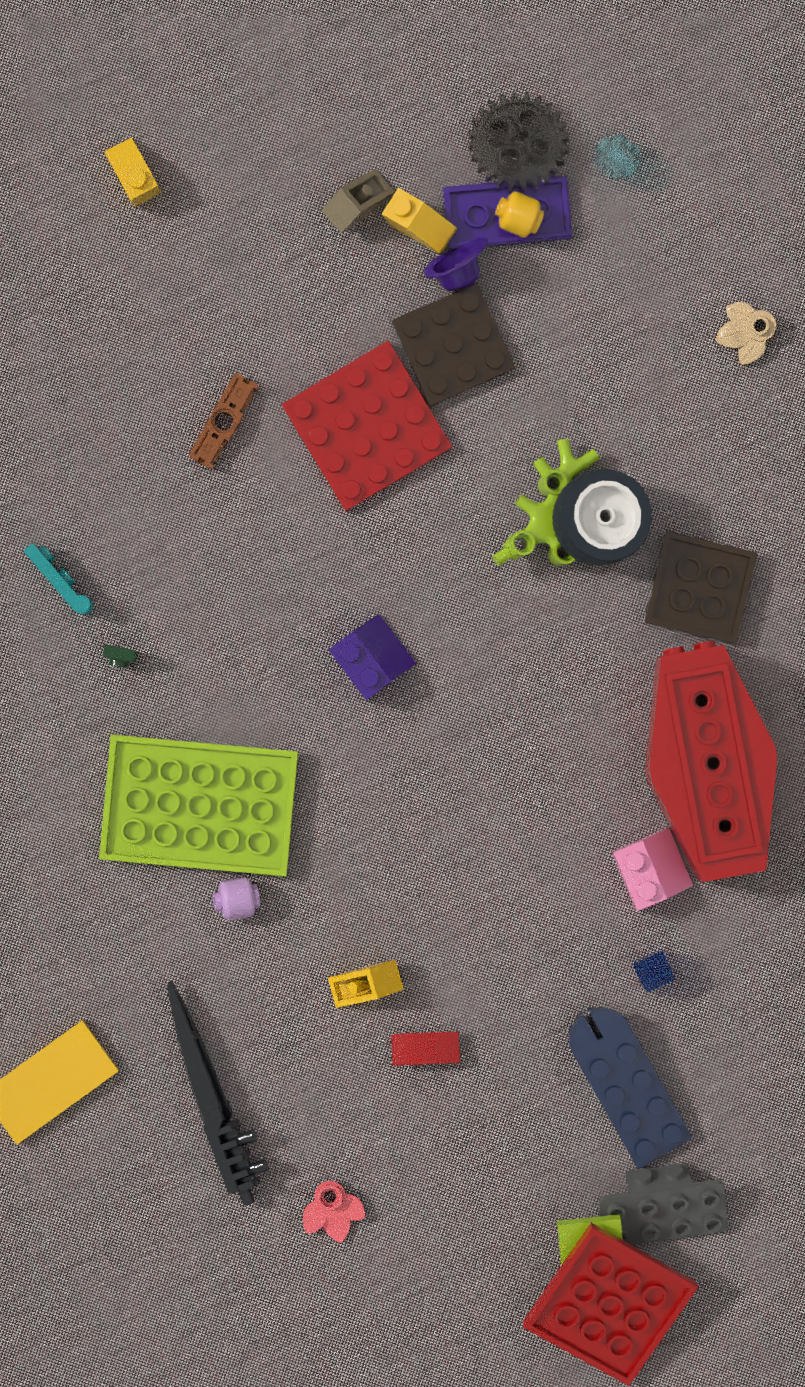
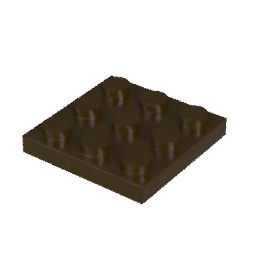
[392,283,515,407]
[644,531,757,644]

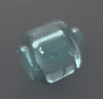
[595,134,642,180]

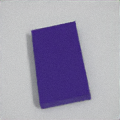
[443,176,573,250]

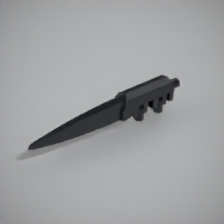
[167,981,269,1206]

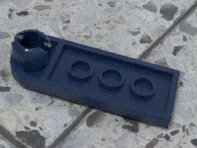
[568,1007,693,1169]

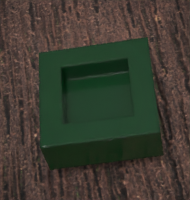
[102,645,138,668]

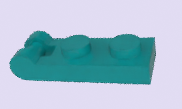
[23,543,94,615]

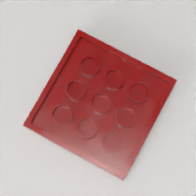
[281,341,452,512]
[522,1222,698,1386]

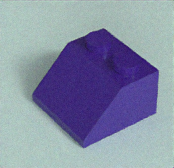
[329,614,416,701]

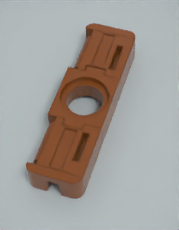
[190,374,259,469]

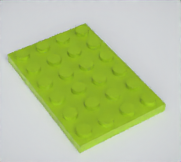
[99,734,298,876]

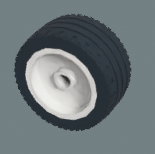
[552,469,652,566]

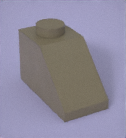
[321,169,395,234]

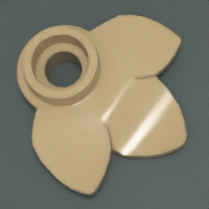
[716,302,777,365]

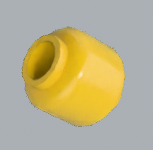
[495,191,544,238]

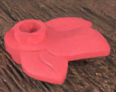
[303,1180,365,1243]

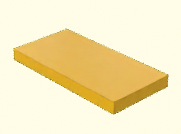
[0,1020,119,1145]

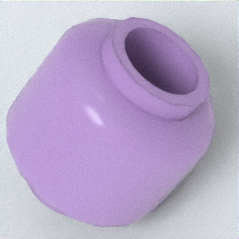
[212,877,260,921]

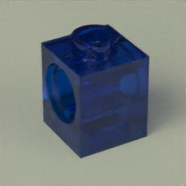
[631,949,676,993]

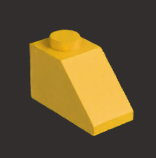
[104,137,161,207]
[382,188,457,255]
[328,960,404,1008]

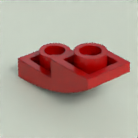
[391,1032,460,1066]

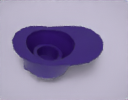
[424,237,488,291]

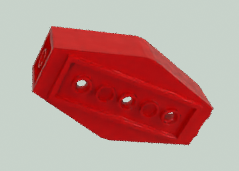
[645,640,777,882]

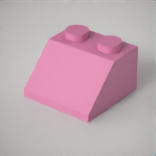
[611,828,693,911]

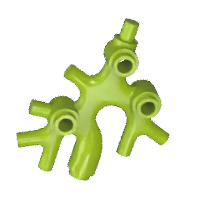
[492,438,604,566]

